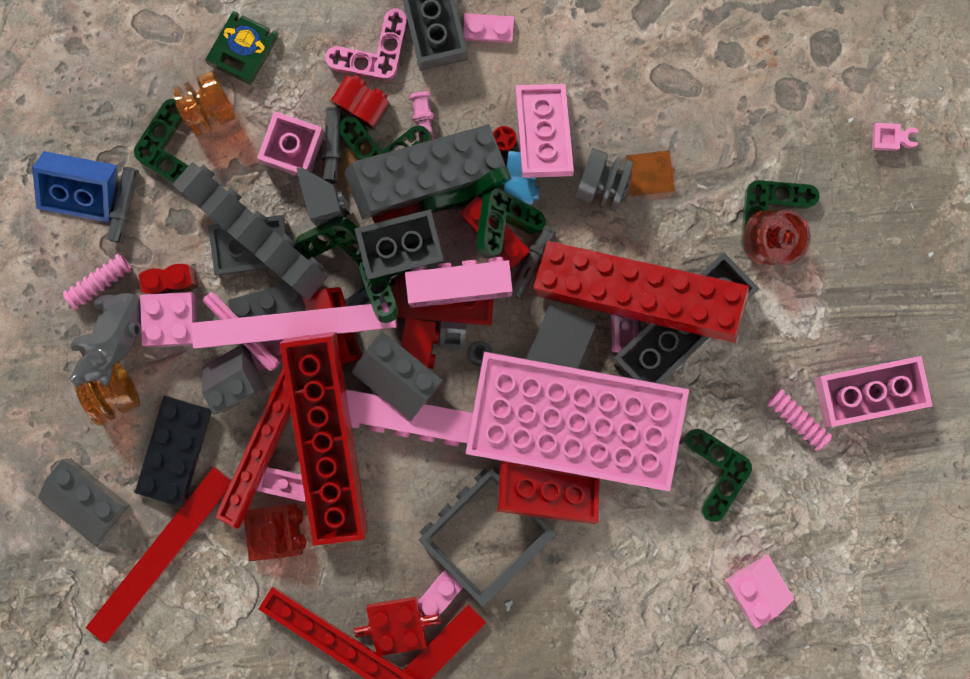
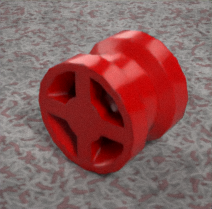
[493,126,517,155]

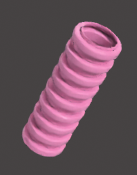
[63,254,131,310]
[767,389,832,451]

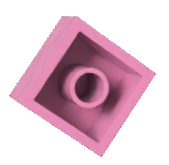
[257,111,325,177]
[140,292,199,348]

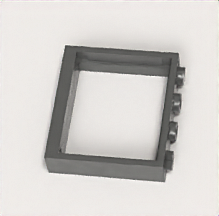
[418,468,557,607]

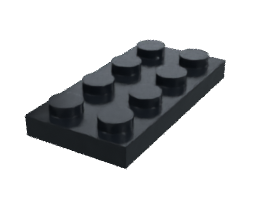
[135,395,212,507]

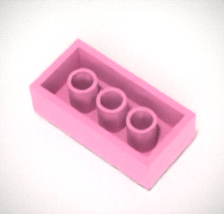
[405,257,513,308]
[814,356,933,427]

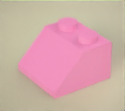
[724,554,794,628]

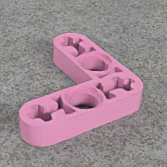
[325,8,407,81]

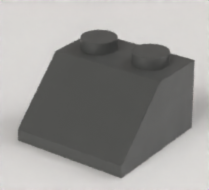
[202,344,267,415]

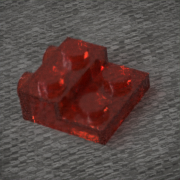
[244,503,306,561]

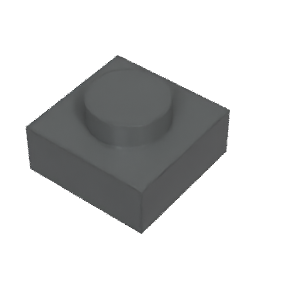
[440,321,467,349]

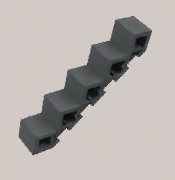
[172,162,328,300]

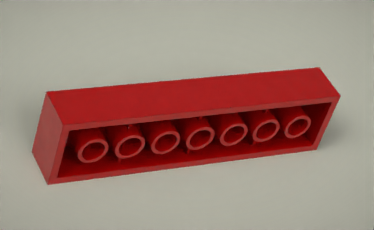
[533,241,749,343]
[279,332,368,546]

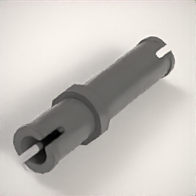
[321,107,342,184]
[106,167,139,243]
[512,226,557,299]

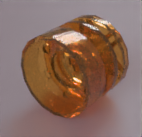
[172,70,236,136]
[74,362,140,426]

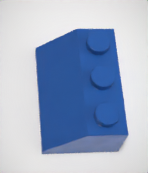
[32,151,118,223]

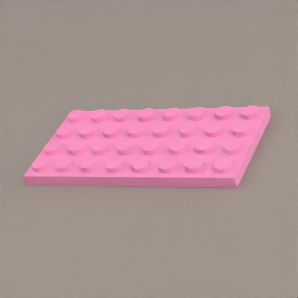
[466,352,689,491]

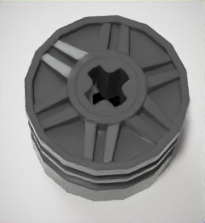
[575,148,633,212]

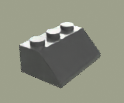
[296,167,350,227]
[355,209,444,280]
[352,331,443,421]
[38,458,130,546]

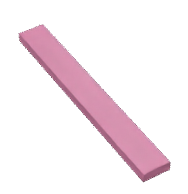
[191,303,397,349]

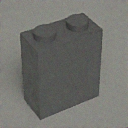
[526,304,596,369]

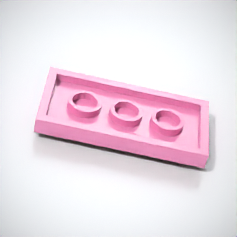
[515,84,574,178]

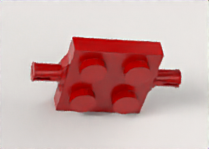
[354,596,441,656]

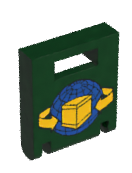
[205,11,279,86]

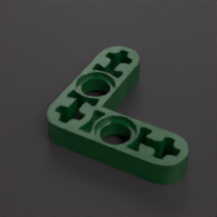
[134,99,189,183]
[339,117,432,160]
[420,166,512,213]
[741,180,820,254]
[476,189,546,259]
[293,217,363,266]
[359,261,410,323]
[685,429,752,522]

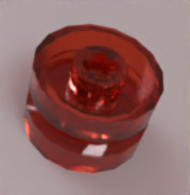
[743,209,811,266]

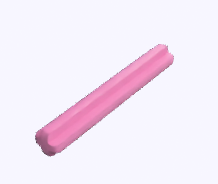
[203,292,280,371]

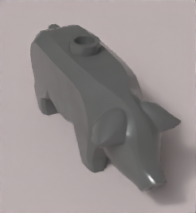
[69,293,141,388]

